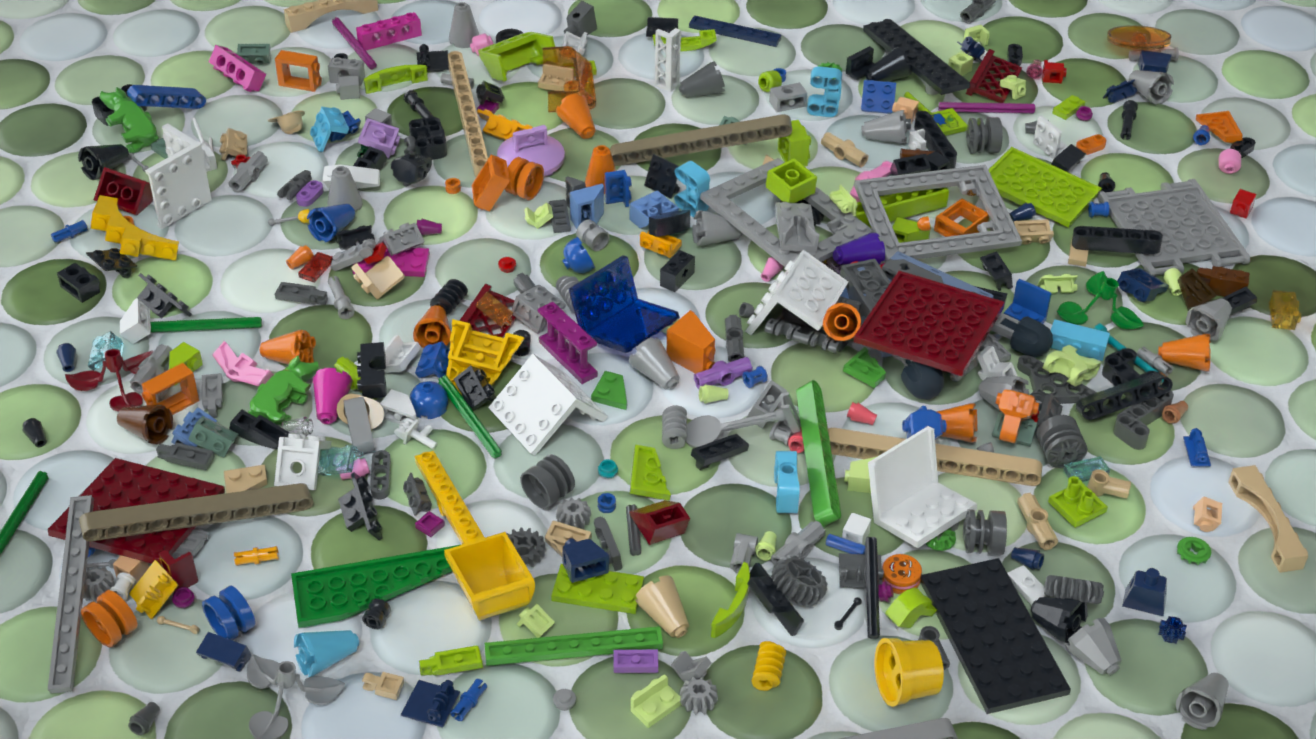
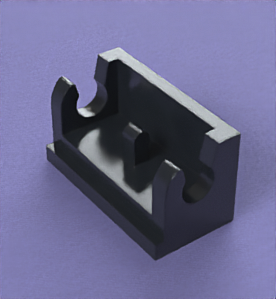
[1051,144,1086,172]
[980,251,1013,291]

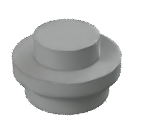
[553,689,576,711]

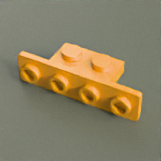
[477,109,533,141]

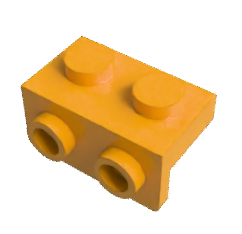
[640,231,682,258]

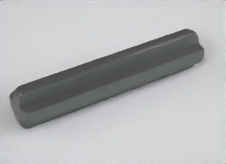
[626,504,641,556]

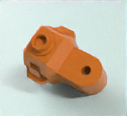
[995,389,1039,444]

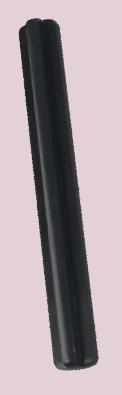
[865,537,880,639]

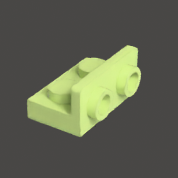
[631,674,681,728]

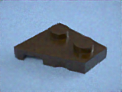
[1177,268,1217,311]

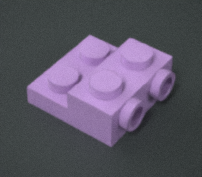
[358,118,401,158]

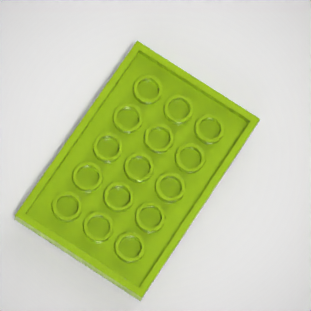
[988,147,1102,228]

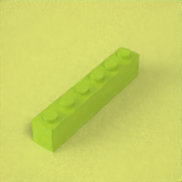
[850,187,949,226]

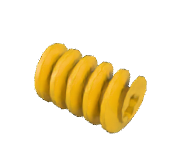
[751,641,787,691]

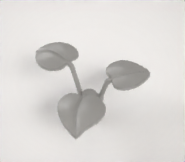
[247,654,345,739]

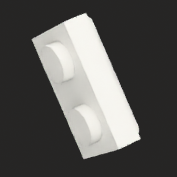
[560,31,588,61]
[383,335,421,373]

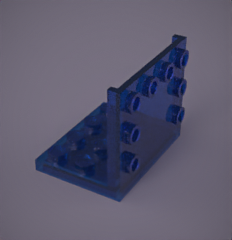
[569,255,680,353]

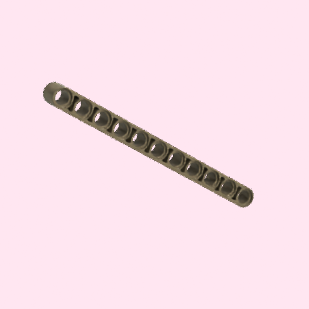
[610,114,792,166]
[79,483,313,541]

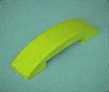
[653,29,717,52]
[364,65,428,94]
[711,562,750,638]

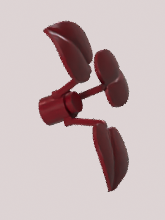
[65,349,153,412]

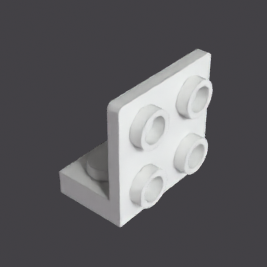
[1033,115,1068,159]

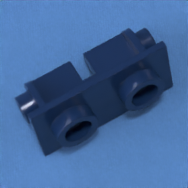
[957,36,985,62]
[1103,80,1137,103]

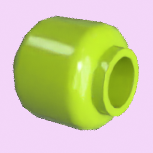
[758,70,782,92]

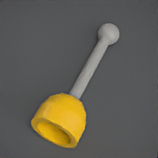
[268,209,310,226]

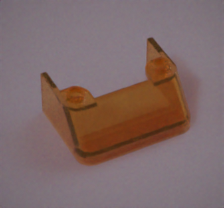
[542,46,596,112]

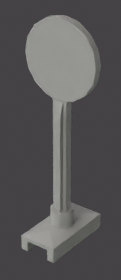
[685,392,800,448]

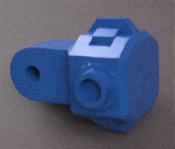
[902,406,946,440]

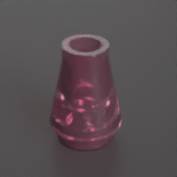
[1026,60,1042,79]

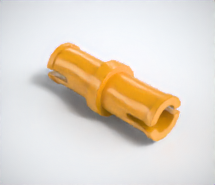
[234,546,279,566]

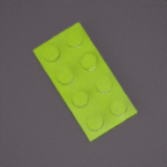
[551,564,644,614]

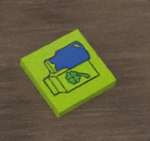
[931,108,967,136]

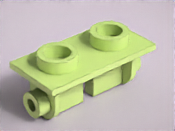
[829,185,857,216]
[1037,274,1077,294]

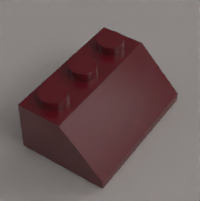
[93,167,153,215]

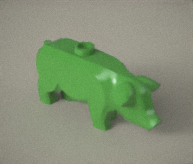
[100,87,159,153]
[248,355,319,425]

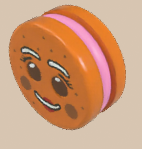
[882,554,922,594]

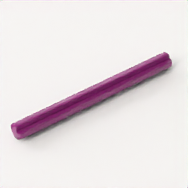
[332,17,377,70]
[938,102,1035,113]

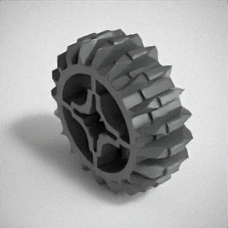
[771,555,828,606]
[1044,575,1104,604]

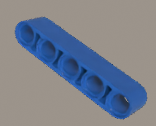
[127,85,206,109]

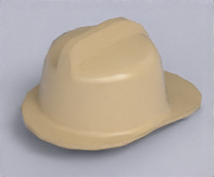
[268,111,305,134]
[337,394,384,429]

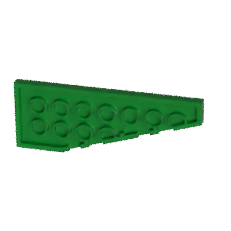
[291,545,460,628]

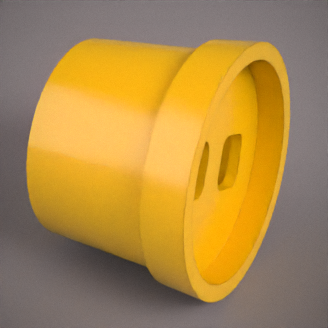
[874,638,944,707]

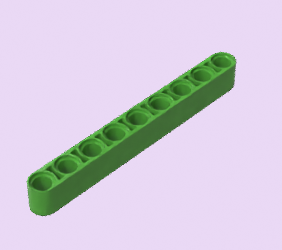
[796,380,841,527]

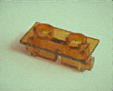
[475,292,513,327]

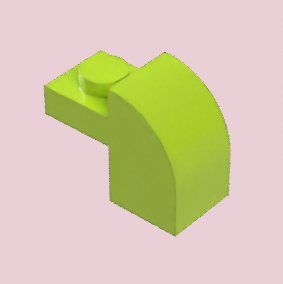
[885,588,937,628]

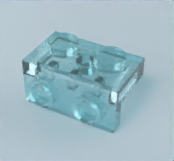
[88,331,124,370]
[318,445,364,476]

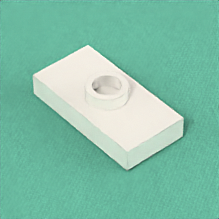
[1007,565,1049,605]

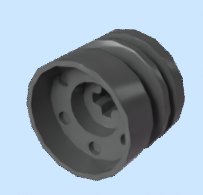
[966,117,1003,153]
[1036,415,1088,468]
[520,454,575,509]
[963,509,1007,555]

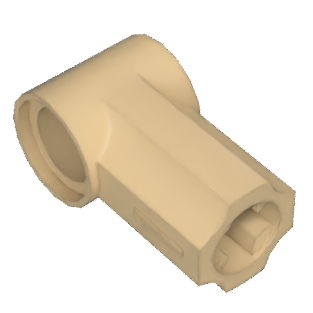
[1087,469,1131,498]

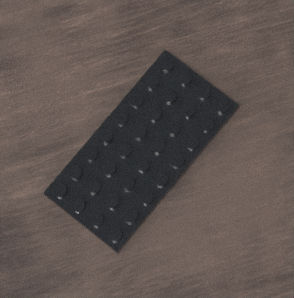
[920,558,1071,714]

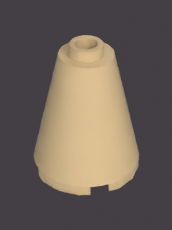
[635,575,689,638]

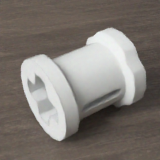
[110,572,136,601]

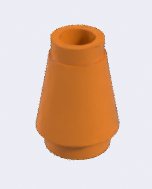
[286,245,314,270]

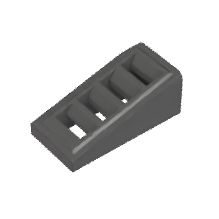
[549,199,571,233]

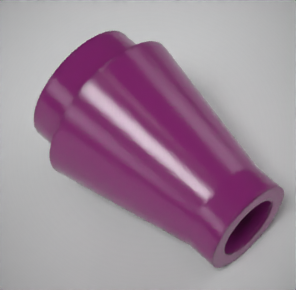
[416,218,442,236]

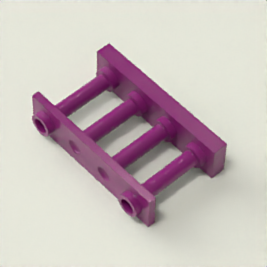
[537,302,598,384]

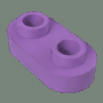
[296,180,324,207]

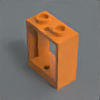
[275,50,322,92]
[471,154,510,211]
[934,198,989,237]
[142,363,199,415]

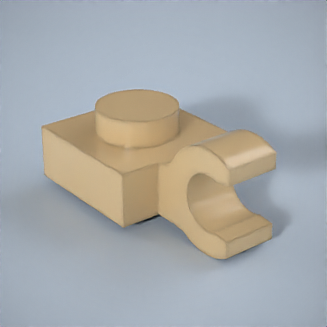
[362,672,404,700]

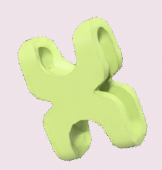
[1043,345,1102,386]

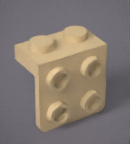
[351,256,405,299]

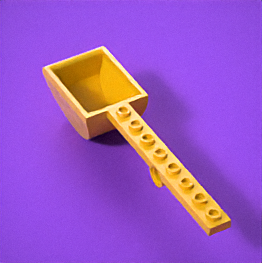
[414,451,535,621]

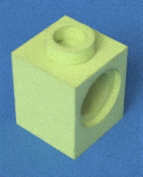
[948,51,974,76]

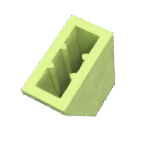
[844,457,876,493]

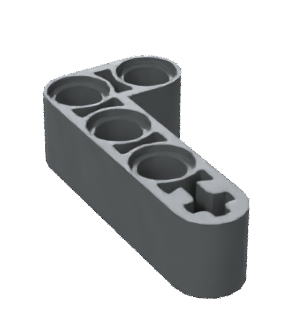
[1113,390,1174,450]

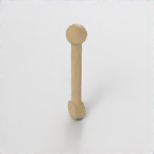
[157,616,200,634]

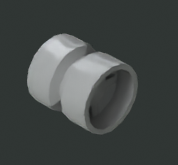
[576,219,609,251]

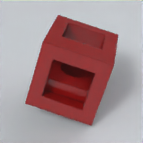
[1042,60,1067,84]

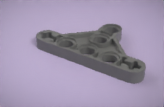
[1017,355,1097,411]

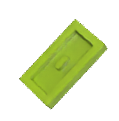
[1052,95,1086,120]

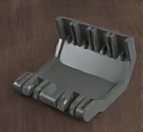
[765,296,862,354]

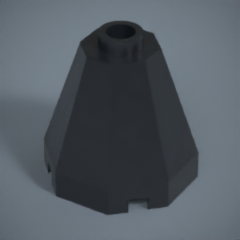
[1031,597,1088,643]

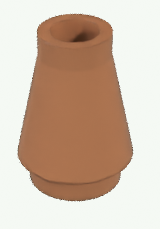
[1162,401,1188,423]

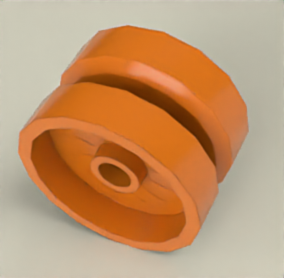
[505,157,544,200]
[81,590,138,648]

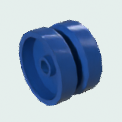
[202,585,256,640]

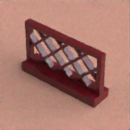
[966,49,1023,103]
[459,283,517,338]

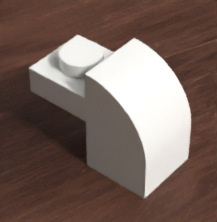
[977,346,1017,380]

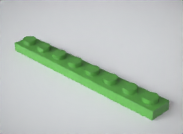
[484,626,663,666]

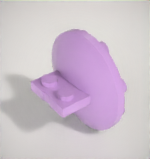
[497,125,565,176]

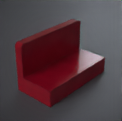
[158,549,198,592]

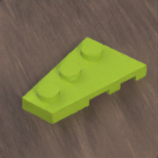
[629,444,671,501]

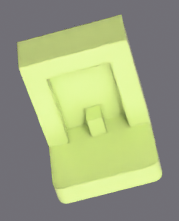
[964,25,989,46]
[1000,75,1026,100]

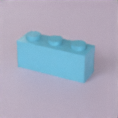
[1051,319,1110,361]

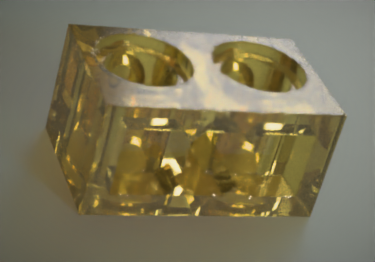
[1269,290,1301,330]

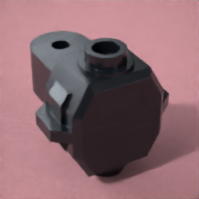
[391,152,432,187]

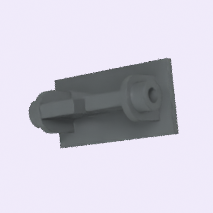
[403,473,432,516]

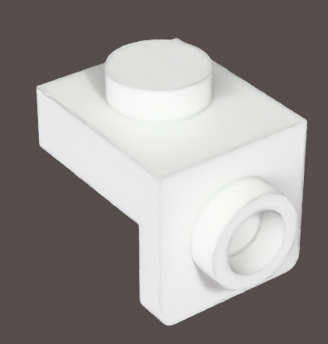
[908,129,926,151]

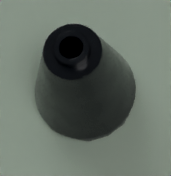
[865,47,912,82]
[78,144,129,180]

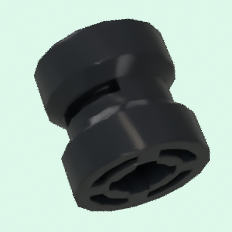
[513,330,531,356]
[362,598,391,629]

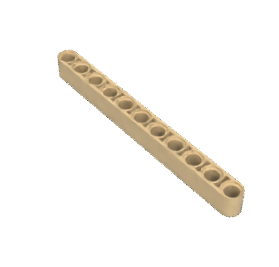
[448,51,488,177]
[828,428,1042,486]

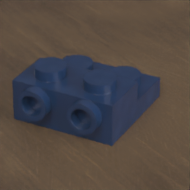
[1117,268,1169,302]

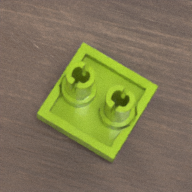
[1048,476,1108,528]

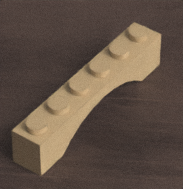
[284,0,378,33]
[1228,465,1308,573]

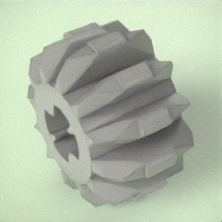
[556,497,591,530]
[83,565,115,602]
[680,676,718,715]

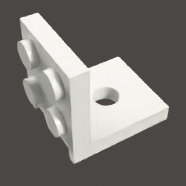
[274,433,332,490]

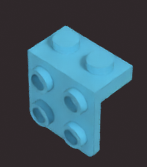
[310,107,349,152]

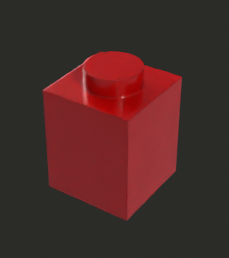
[1230,189,1257,219]

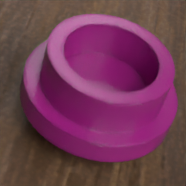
[1076,106,1093,121]
[878,581,894,603]
[172,587,195,608]

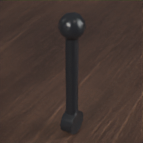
[834,597,862,630]

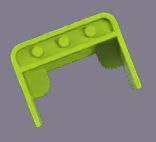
[478,32,558,81]

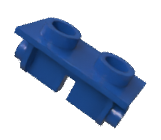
[1183,428,1211,466]

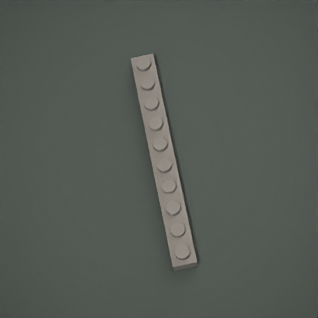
[48,495,94,694]

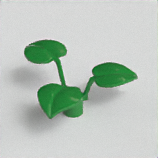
[1057,271,1144,329]

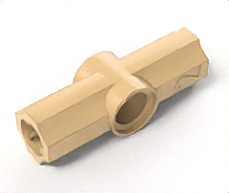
[821,132,869,168]
[1017,493,1058,551]

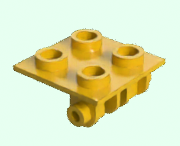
[129,560,178,619]

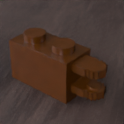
[1196,266,1250,297]

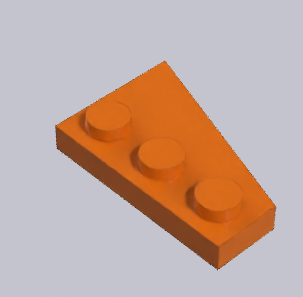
[1196,111,1243,143]

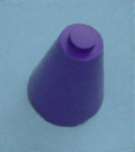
[833,232,885,266]

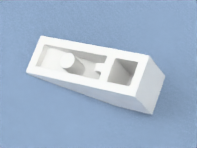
[323,165,380,189]

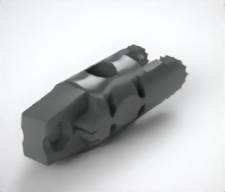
[277,170,312,200]

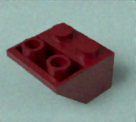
[629,500,690,545]

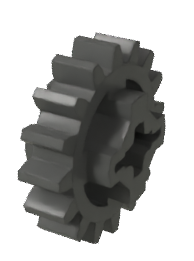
[506,527,546,567]

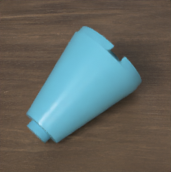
[294,630,359,677]

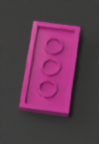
[352,248,430,277]

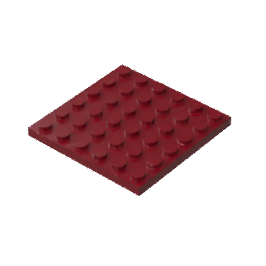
[854,271,1005,376]
[48,458,225,565]

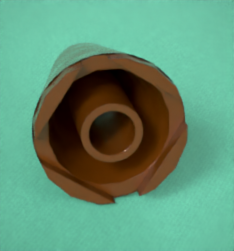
[117,405,173,445]

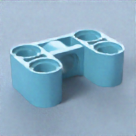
[807,67,842,117]
[674,161,710,217]
[774,451,800,513]

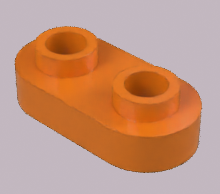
[1076,134,1106,155]

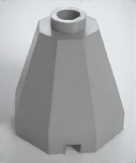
[1185,298,1232,341]
[979,375,1029,411]
[1065,618,1122,675]

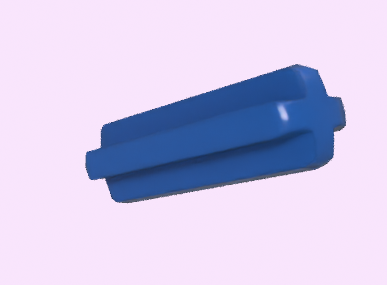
[826,534,865,554]

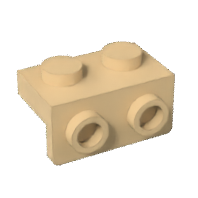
[538,64,574,93]
[219,128,247,161]
[1013,219,1054,245]

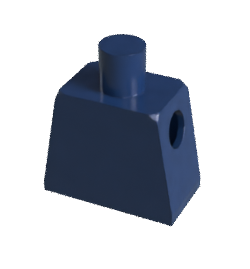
[1138,50,1172,73]
[562,538,609,583]
[1122,568,1167,616]

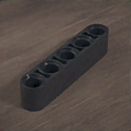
[914,111,957,169]
[1072,226,1163,254]
[1076,372,1173,420]

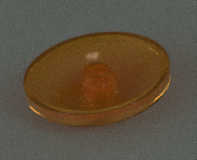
[1107,26,1171,51]

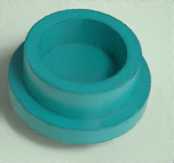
[598,459,618,478]

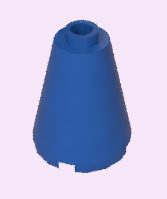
[307,204,355,242]

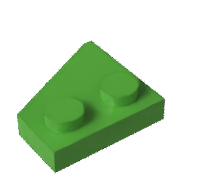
[843,347,886,388]
[591,371,627,410]

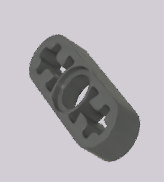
[370,450,391,500]

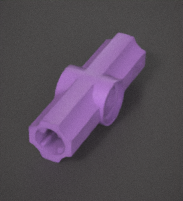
[694,357,753,389]

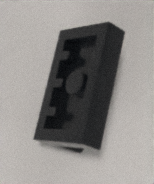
[646,17,678,37]
[846,46,875,80]
[476,80,504,105]
[454,366,496,411]

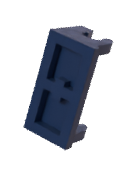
[196,632,252,672]

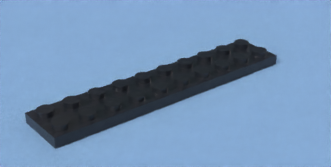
[863,19,970,95]

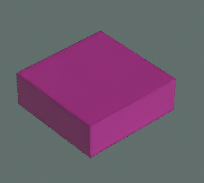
[477,100,499,114]
[415,511,445,537]

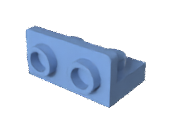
[171,407,217,447]

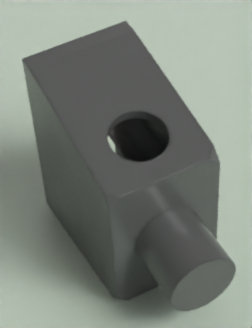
[564,1,597,38]

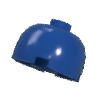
[562,237,595,274]
[410,381,448,419]

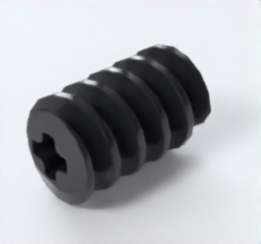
[430,279,468,315]

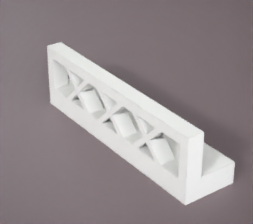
[655,28,681,92]

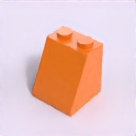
[666,310,716,374]

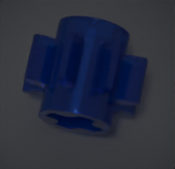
[1158,616,1187,644]

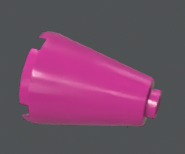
[313,368,353,424]

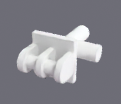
[394,418,438,450]

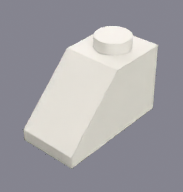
[120,298,151,344]
[380,389,416,424]

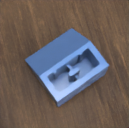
[570,184,604,229]
[629,190,679,228]

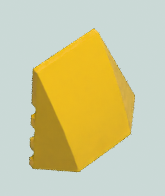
[446,319,524,397]

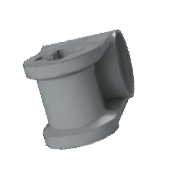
[769,410,800,446]

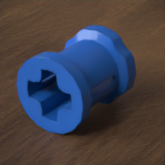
[1088,202,1109,217]
[742,366,768,388]

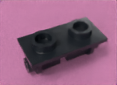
[337,225,375,249]

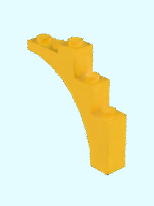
[91,195,179,261]

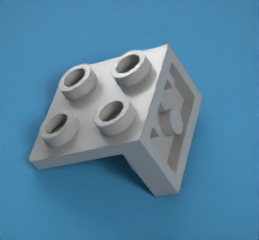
[376,223,425,256]
[511,285,566,334]

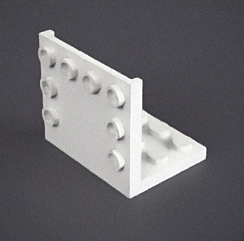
[145,123,212,229]
[745,250,848,335]
[488,354,608,455]
[868,426,977,548]

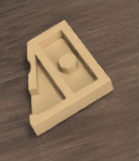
[224,464,267,493]
[545,520,592,557]

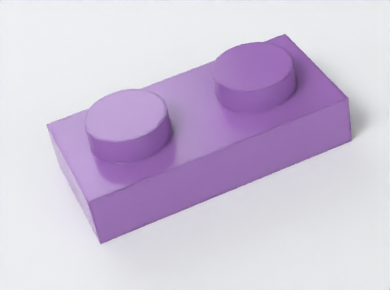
[613,649,658,673]

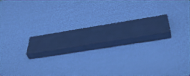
[689,15,782,47]

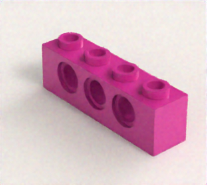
[356,12,422,50]
[209,45,266,92]

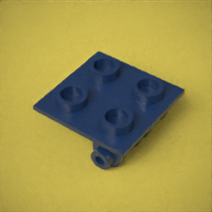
[401,680,461,728]

